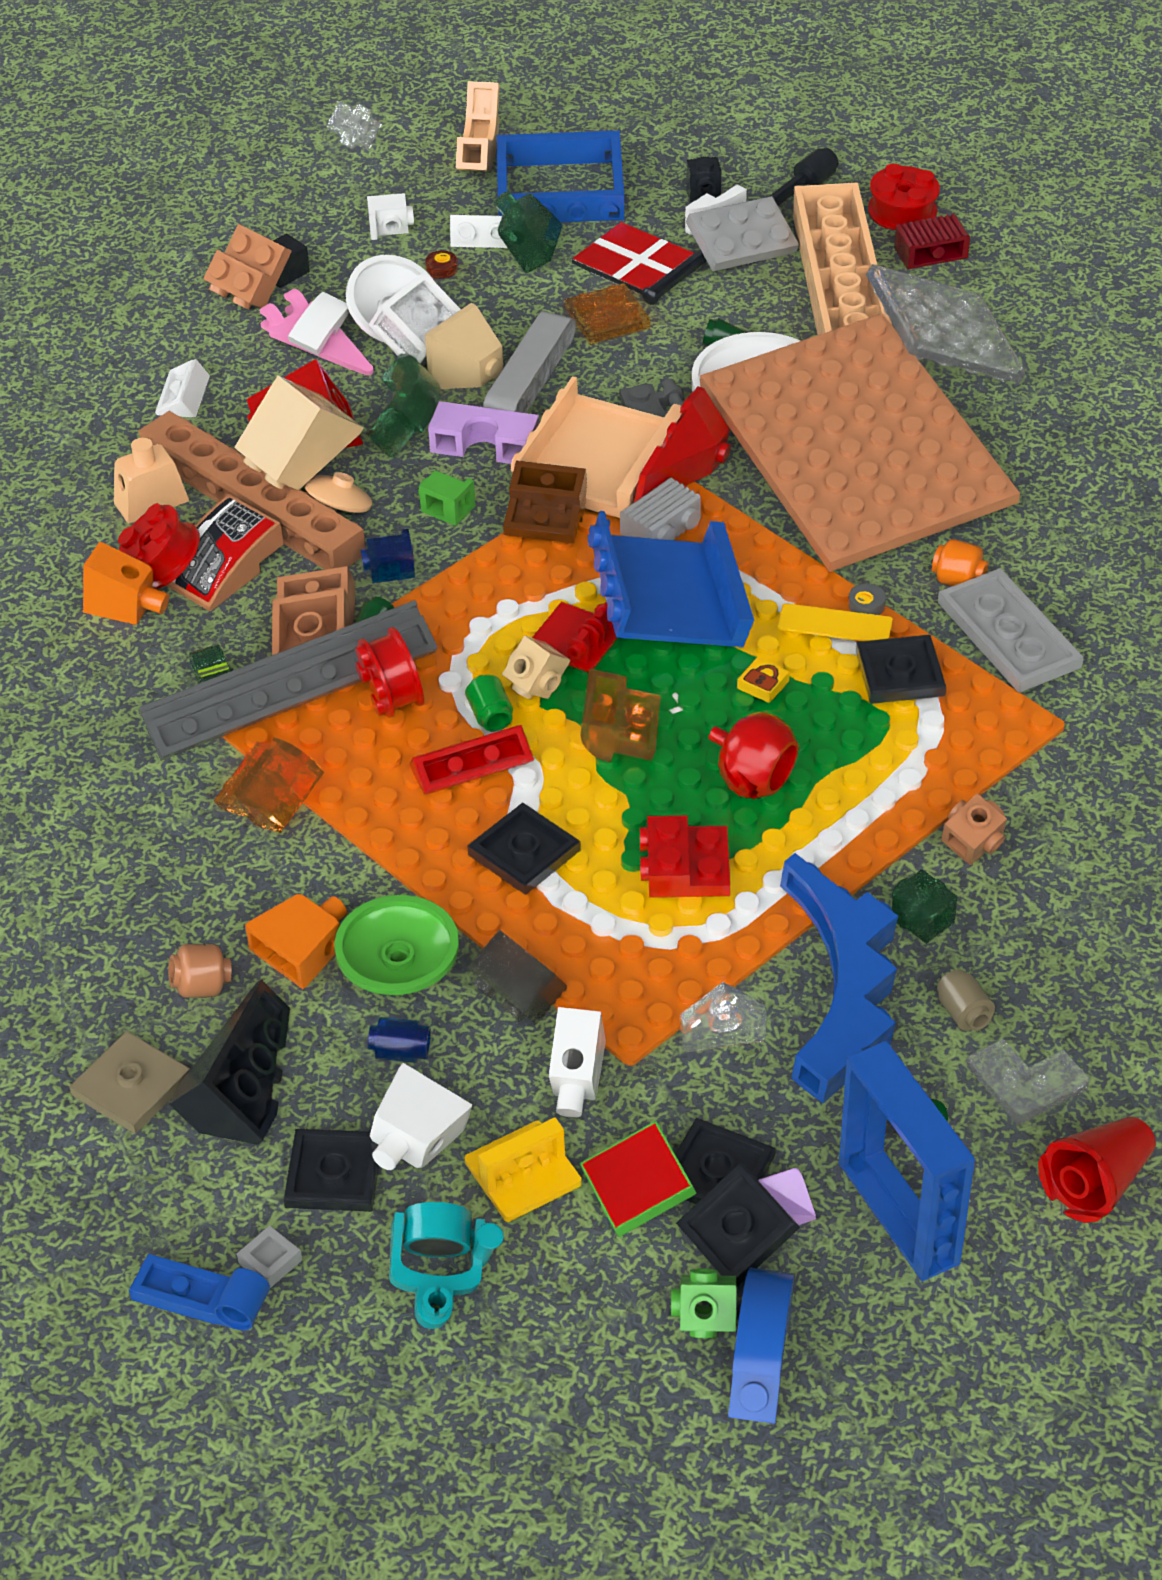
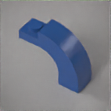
[728,1267,795,1424]

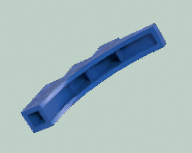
[780,853,898,1103]

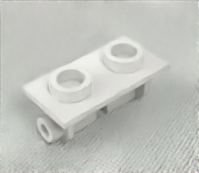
[450,215,516,248]

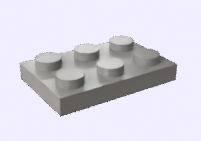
[686,196,799,271]

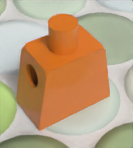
[83,542,170,624]
[245,894,347,989]

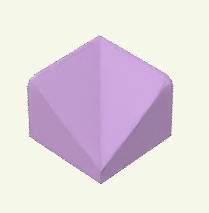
[759,1168,816,1225]

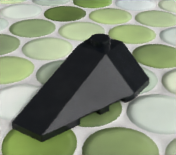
[169,979,290,1145]

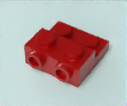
[640,815,730,898]

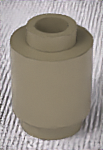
[937,970,995,1031]

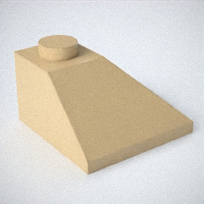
[425,303,503,390]

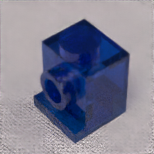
[360,529,415,584]

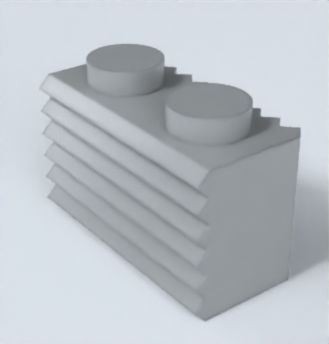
[620,477,701,540]

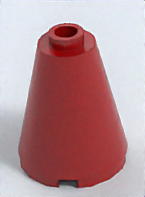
[1038,1117,1156,1223]

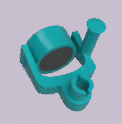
[389,1202,504,1329]

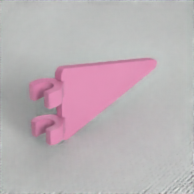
[260,289,373,375]

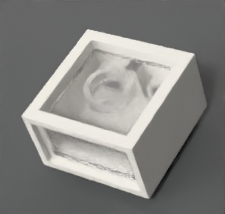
[369,271,461,372]

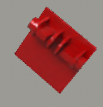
[532,601,618,673]

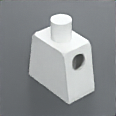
[549,1007,606,1117]
[370,1063,472,1170]

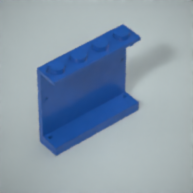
[588,511,754,647]

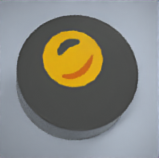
[848,583,886,615]

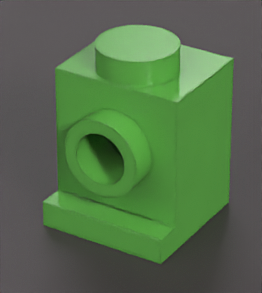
[418,470,476,526]

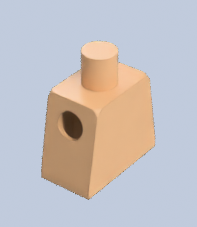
[114,438,189,524]

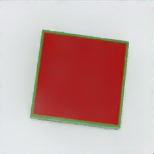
[579,1121,697,1237]

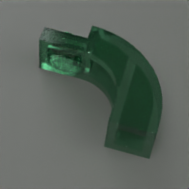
[366,353,441,458]

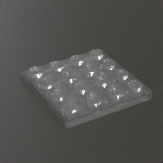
[866,264,1026,383]

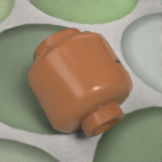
[168,944,232,998]

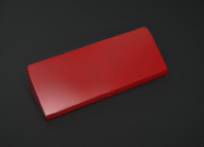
[410,725,534,795]

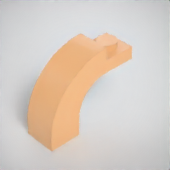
[456,81,500,172]

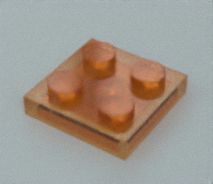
[564,283,650,345]

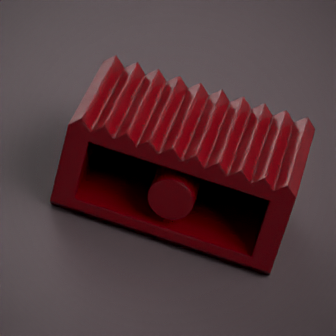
[894,213,970,270]

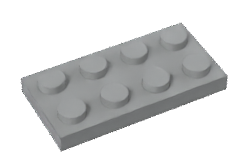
[938,568,1083,693]

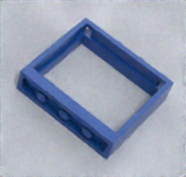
[497,131,625,224]
[839,1040,975,1282]

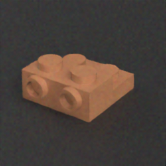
[203,224,292,310]

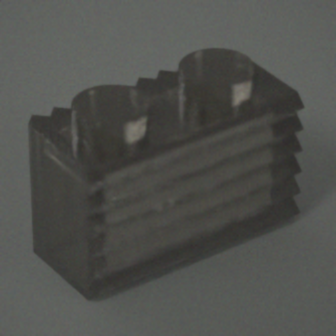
[467,929,567,1024]

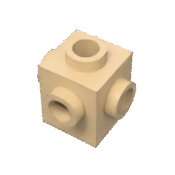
[502,635,571,699]

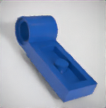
[129,1254,270,1331]

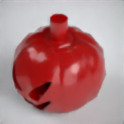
[708,712,799,799]

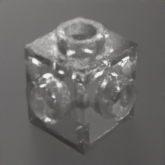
[326,100,382,150]

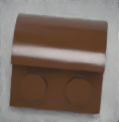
[503,460,587,543]

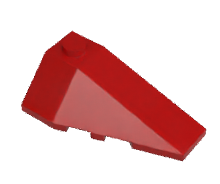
[634,386,731,502]

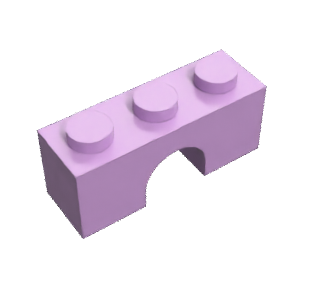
[428,401,539,464]

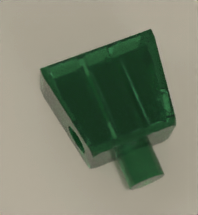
[494,191,563,273]

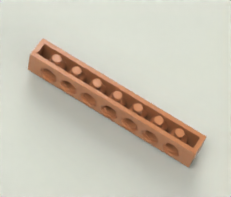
[139,410,366,570]

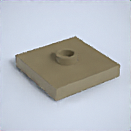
[69,1031,190,1134]

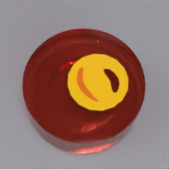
[425,250,458,279]

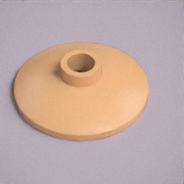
[304,472,372,513]

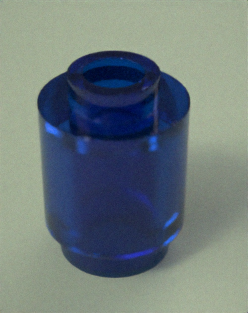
[368,1017,431,1063]

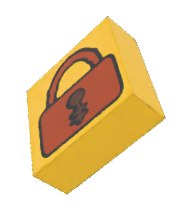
[737,657,790,703]

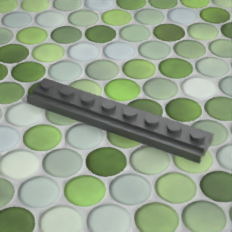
[138,600,438,761]

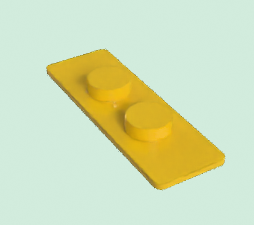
[777,603,893,641]

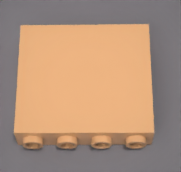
[511,376,684,518]

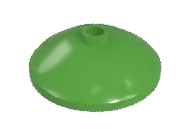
[334,895,459,995]

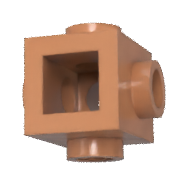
[941,793,1007,865]

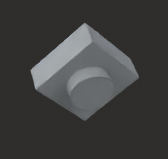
[237,1225,302,1288]

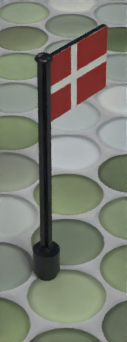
[572,148,839,305]

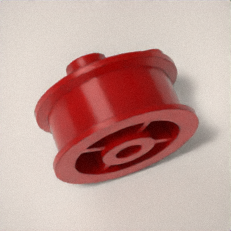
[868,163,940,231]
[118,503,200,589]
[355,627,424,718]

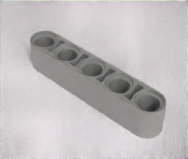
[483,311,576,413]

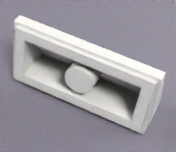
[155,359,210,417]

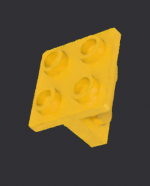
[465,1117,582,1222]

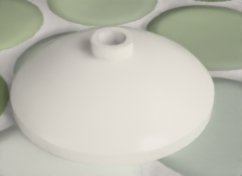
[346,255,435,343]

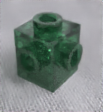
[892,869,958,944]

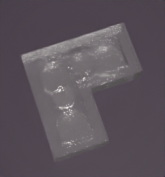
[967,1039,1090,1125]

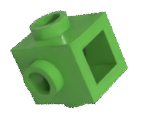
[671,1268,736,1338]

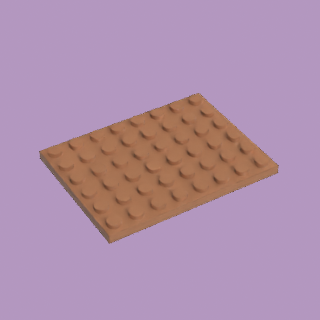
[700,313,1020,572]

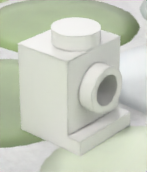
[367,193,414,240]

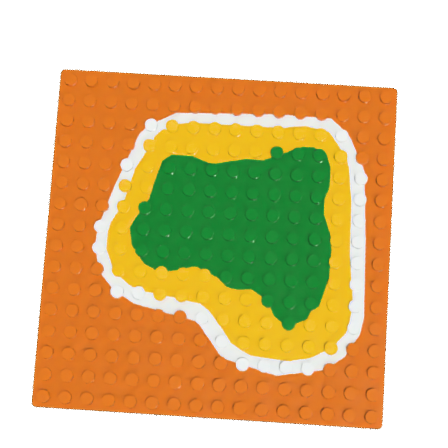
[222,482,1065,1066]

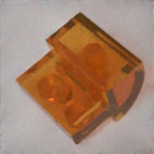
[580,669,661,763]
[214,737,324,833]

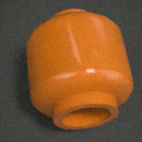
[932,539,989,587]

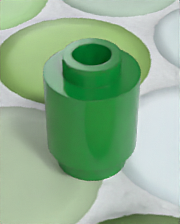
[465,675,513,732]

